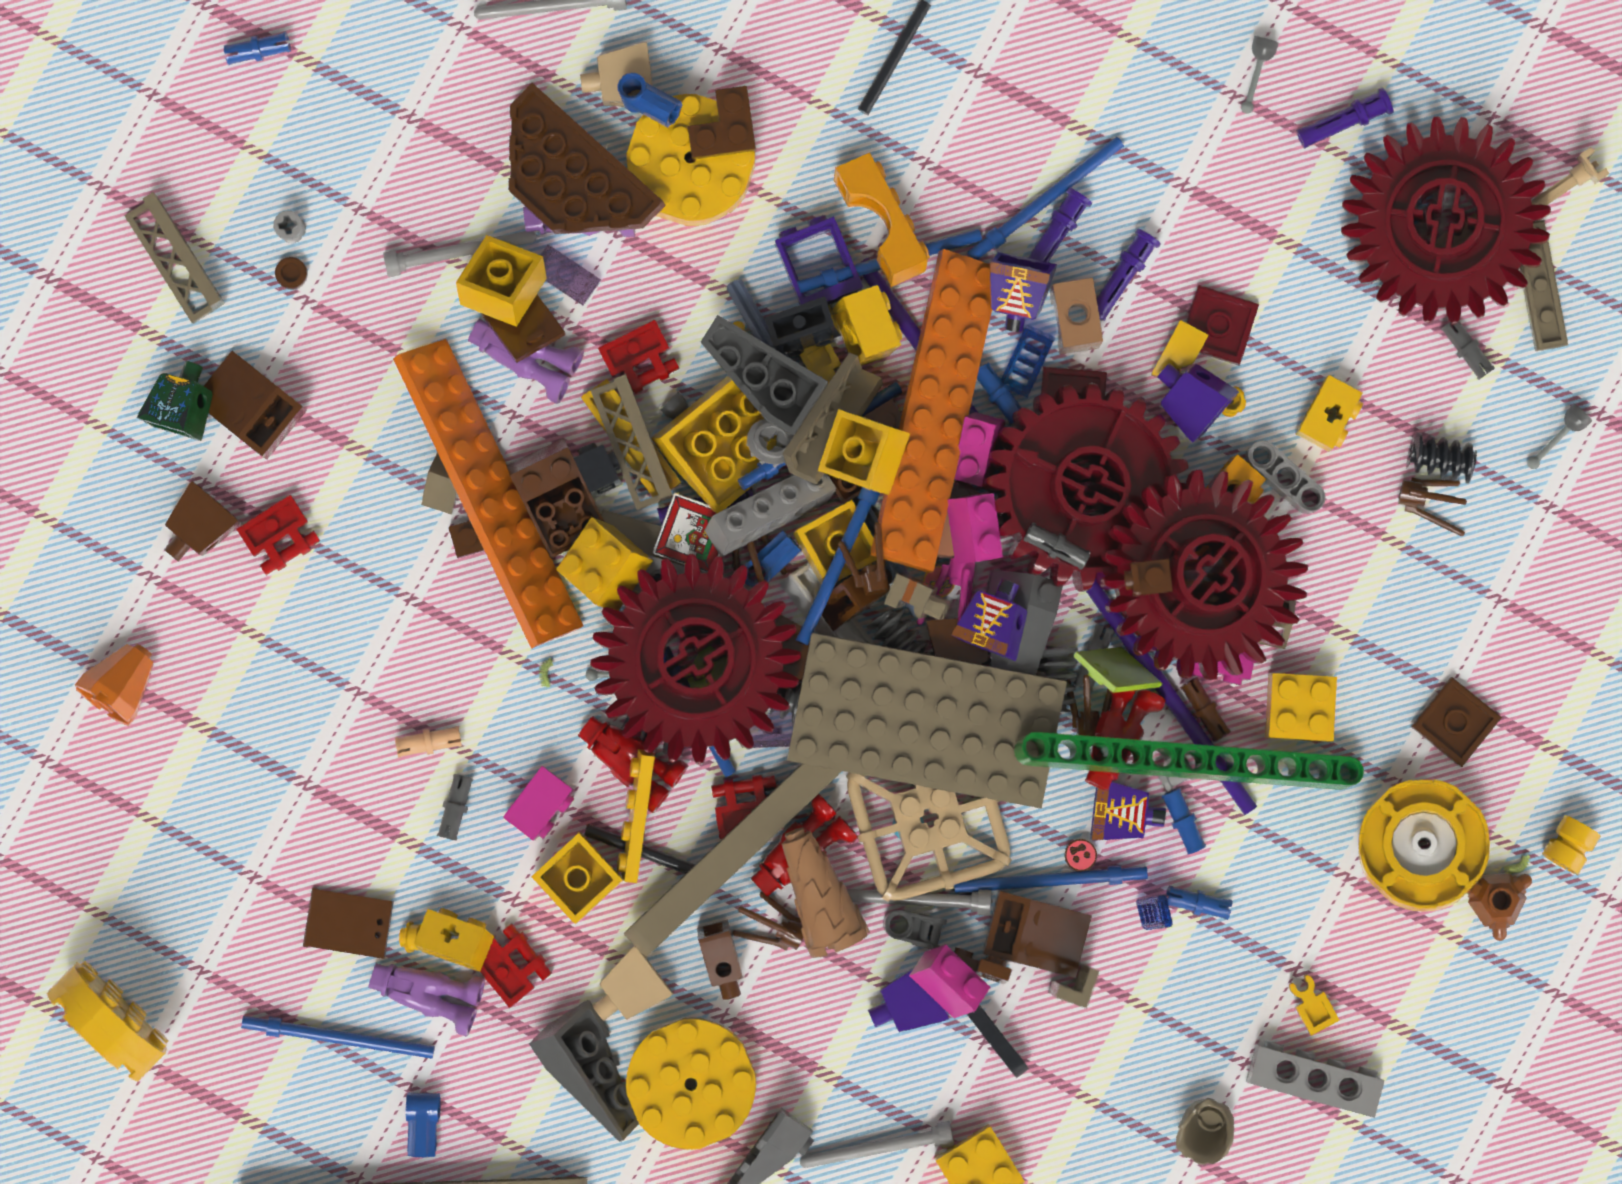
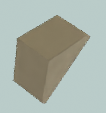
[421,452,458,515]

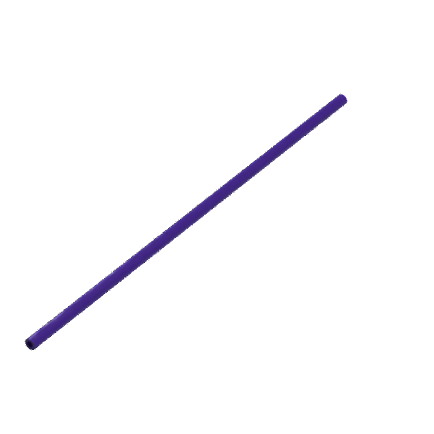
[860,257,1257,815]

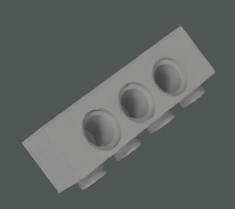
[704,473,836,557]
[1246,1041,1385,1118]

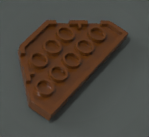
[508,82,666,234]

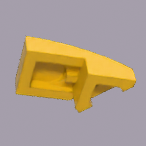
[1151,320,1208,377]

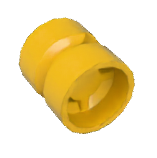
[1542,815,1601,875]

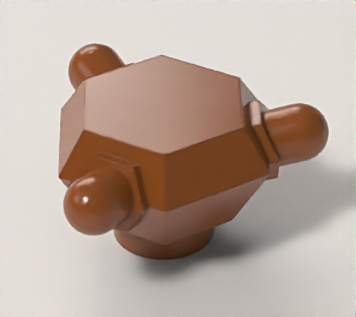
[1467,873,1532,941]

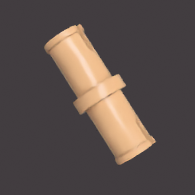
[395,726,462,758]

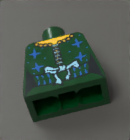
[137,361,213,441]

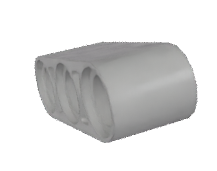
[1245,441,1326,514]

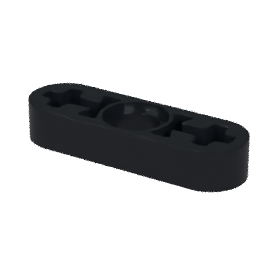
[967,1005,1029,1079]

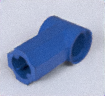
[618,73,682,128]
[744,530,802,588]
[405,1092,441,1158]

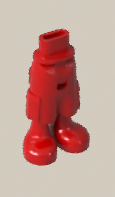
[1085,690,1166,791]
[578,716,689,813]
[751,794,858,897]

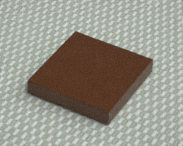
[1410,677,1502,767]

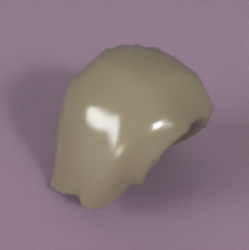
[1176,1098,1235,1165]

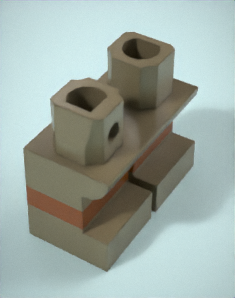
[884,573,952,620]

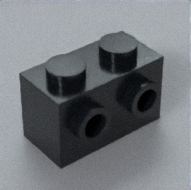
[765,296,841,357]
[574,442,622,498]

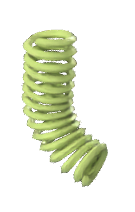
[539,658,553,688]
[1504,855,1530,874]

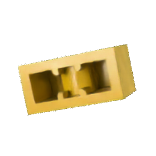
[1295,375,1364,452]
[413,908,494,972]

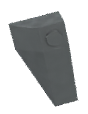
[700,315,828,437]
[986,570,1063,675]
[529,1000,639,1142]
[727,1107,814,1184]

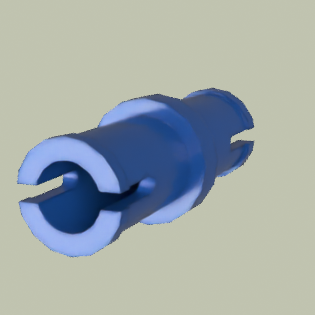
[224,32,291,66]
[977,362,1022,426]
[1161,788,1206,854]
[1165,885,1233,920]

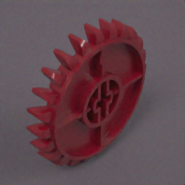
[1341,116,1551,325]
[1100,469,1308,680]
[590,554,801,765]

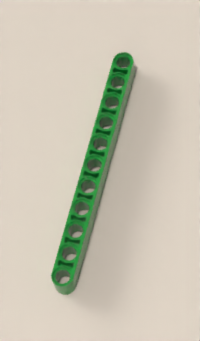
[1014,732,1364,790]

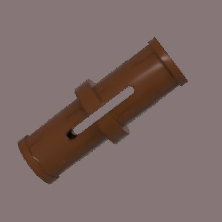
[1180,677,1231,742]

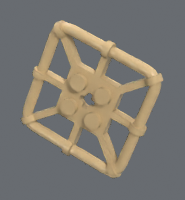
[846,772,1012,902]

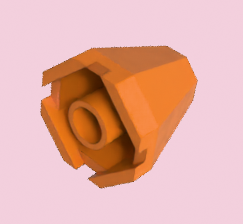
[75,643,154,727]

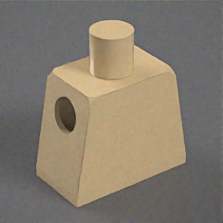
[580,42,653,107]
[592,946,673,1021]

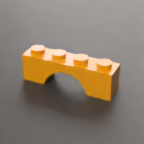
[833,152,930,287]

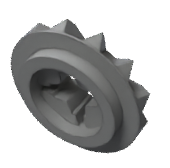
[746,419,793,468]

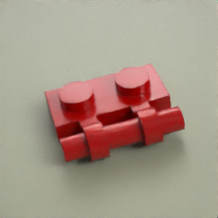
[598,320,680,394]
[236,495,321,576]
[711,774,783,840]
[480,923,552,1008]

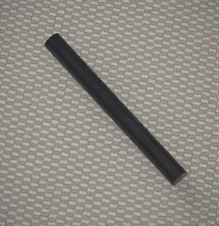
[858,0,931,116]
[584,824,695,874]

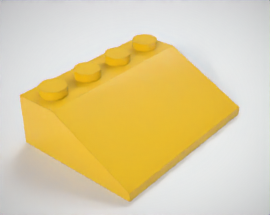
[651,376,777,514]

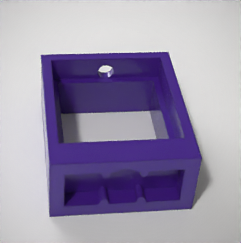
[775,215,863,305]

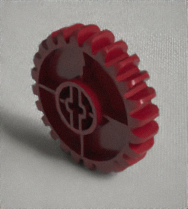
[983,383,1189,592]

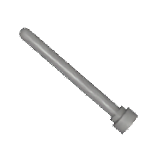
[474,0,627,20]
[383,231,537,278]
[847,889,991,916]
[800,1120,955,1168]

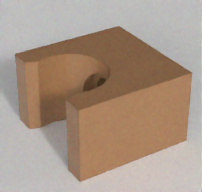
[1049,278,1103,355]

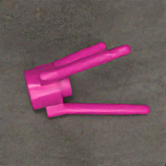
[917,558,976,625]

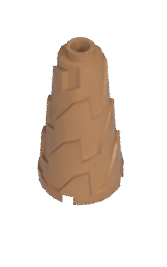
[782,828,870,958]

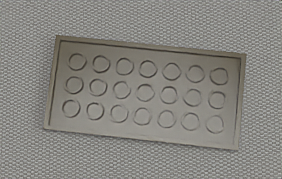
[787,632,1067,809]

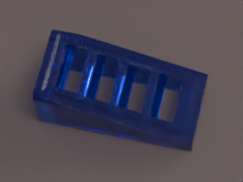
[1001,325,1056,398]
[1136,894,1173,930]

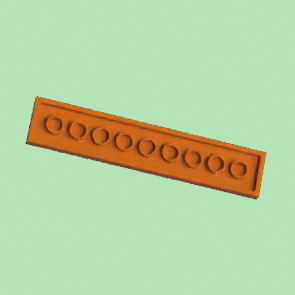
[870,249,992,573]
[393,339,584,649]

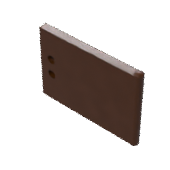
[479,294,566,363]
[303,887,394,959]

